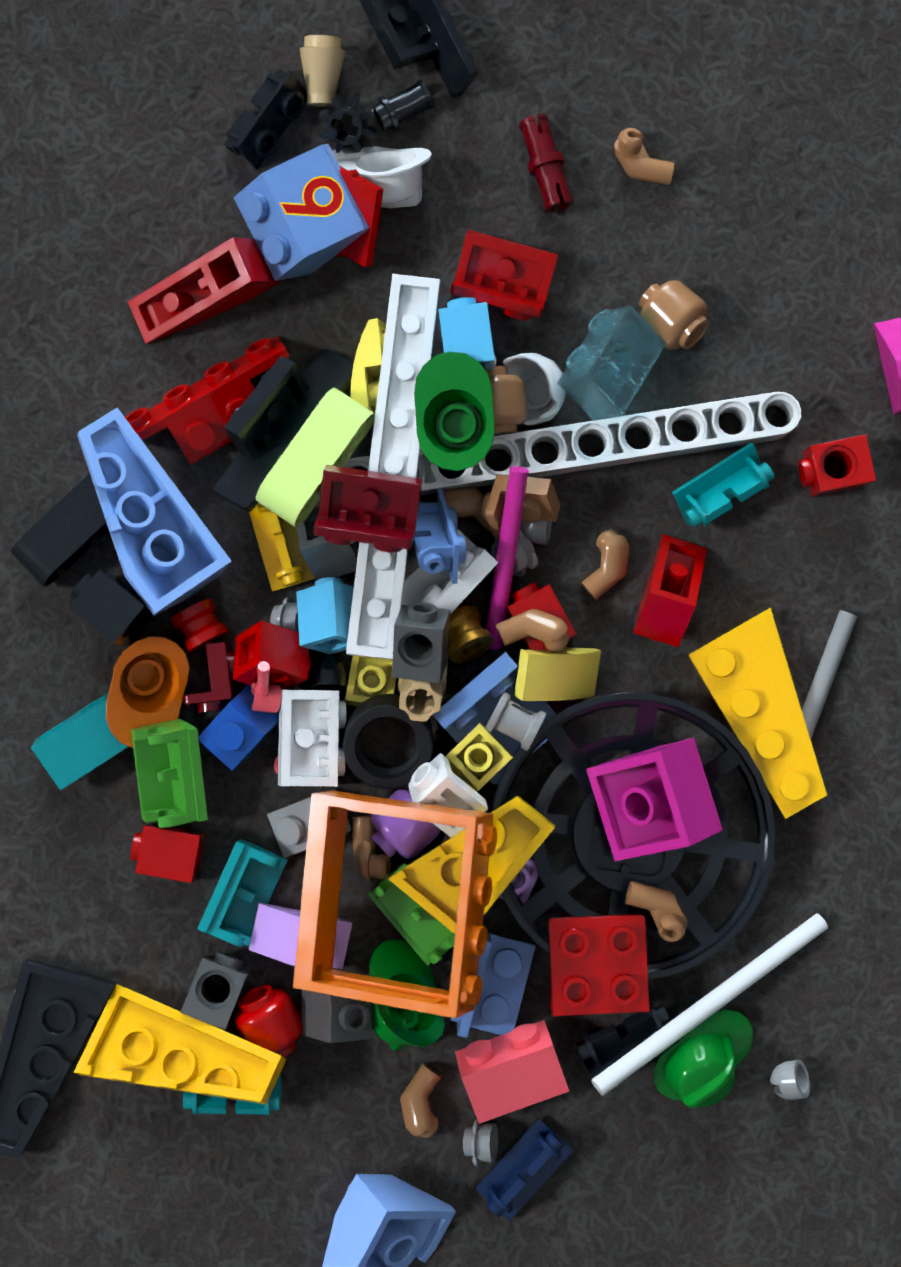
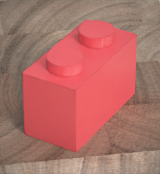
[455,1020,570,1124]

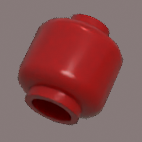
[233,985,303,1057]

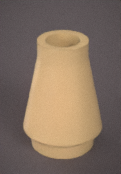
[299,35,346,107]

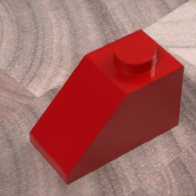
[633,534,707,647]

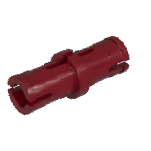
[519,114,574,213]

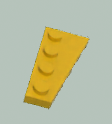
[688,608,827,819]
[73,984,286,1105]

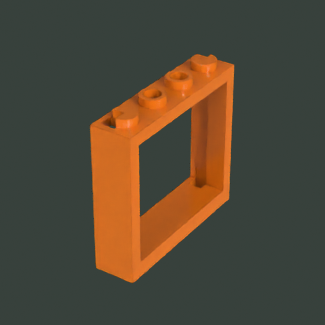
[293,790,497,1018]

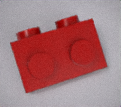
[450,230,558,321]

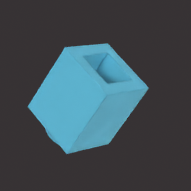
[438,297,495,370]
[296,577,354,655]

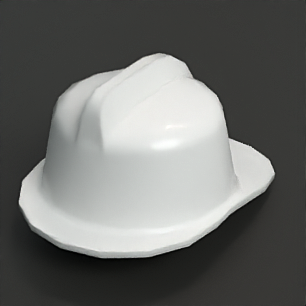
[332,147,432,208]

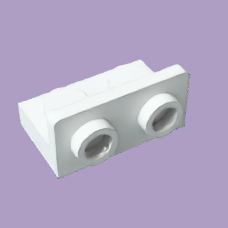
[402,529,498,614]
[278,690,346,786]

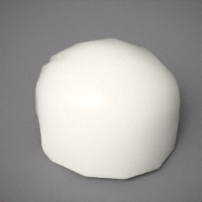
[503,353,566,426]

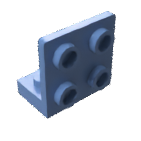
[433,652,556,784]
[450,931,536,1038]

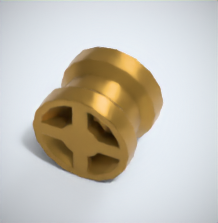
[448,605,494,663]

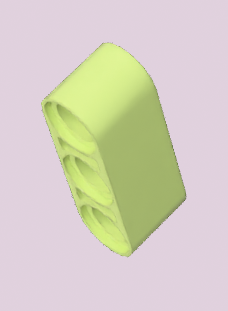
[256,387,375,527]

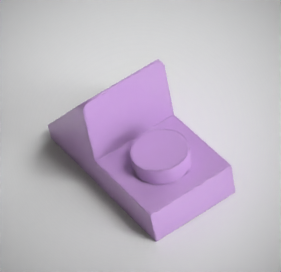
[249,902,352,969]

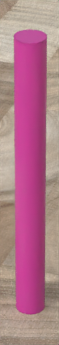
[486,466,529,650]

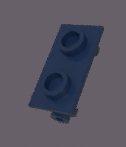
[475,1117,574,1221]

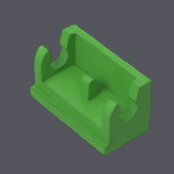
[131,719,208,828]
[367,863,455,966]

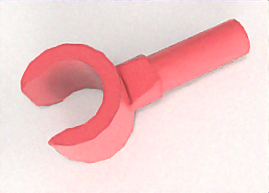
[251,662,281,713]

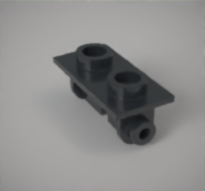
[224,69,307,170]
[576,1003,670,1079]

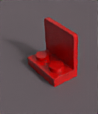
[547,914,649,1016]

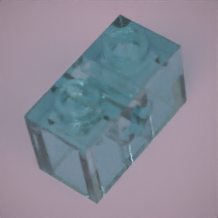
[558,305,666,420]

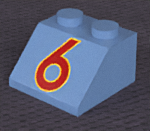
[233,144,369,281]

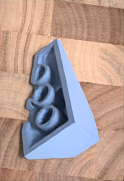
[77,408,232,615]
[322,1174,456,1267]

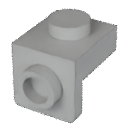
[267,788,351,858]

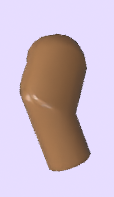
[496,609,569,652]

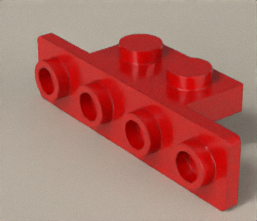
[125,337,290,465]

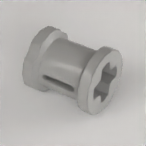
[485,692,547,751]

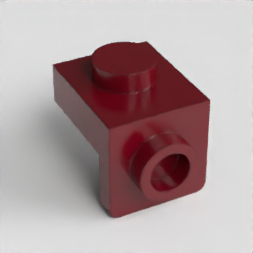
[184,642,237,713]

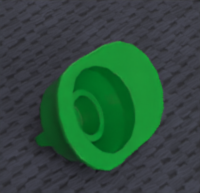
[414,351,495,471]
[369,939,445,1051]
[653,1009,753,1109]

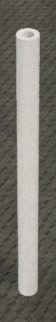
[591,913,828,1096]

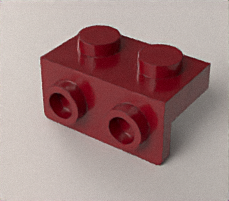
[313,465,423,553]

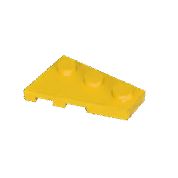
[388,795,555,934]

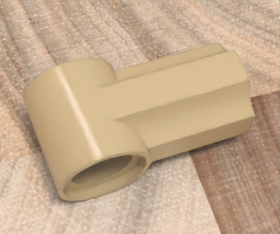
[398,658,448,721]

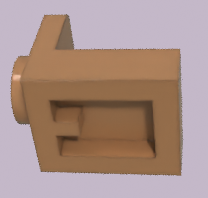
[482,474,560,538]

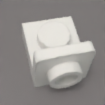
[408,753,488,837]

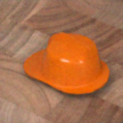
[106,636,189,748]

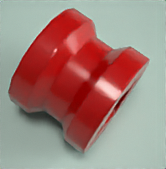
[170,598,229,653]

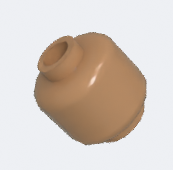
[639,280,709,351]
[486,366,528,436]

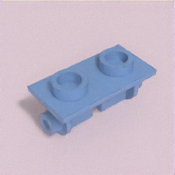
[414,488,466,584]

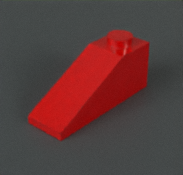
[128,237,281,344]

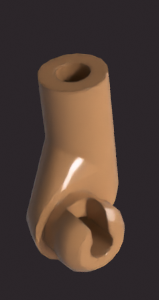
[614,128,674,186]
[435,487,491,532]
[581,529,629,601]
[352,815,391,882]
[625,881,688,942]
[400,1063,442,1138]

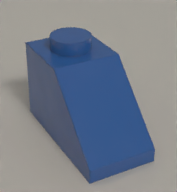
[198,685,279,771]

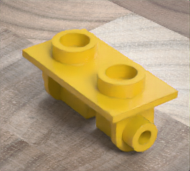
[249,502,315,592]

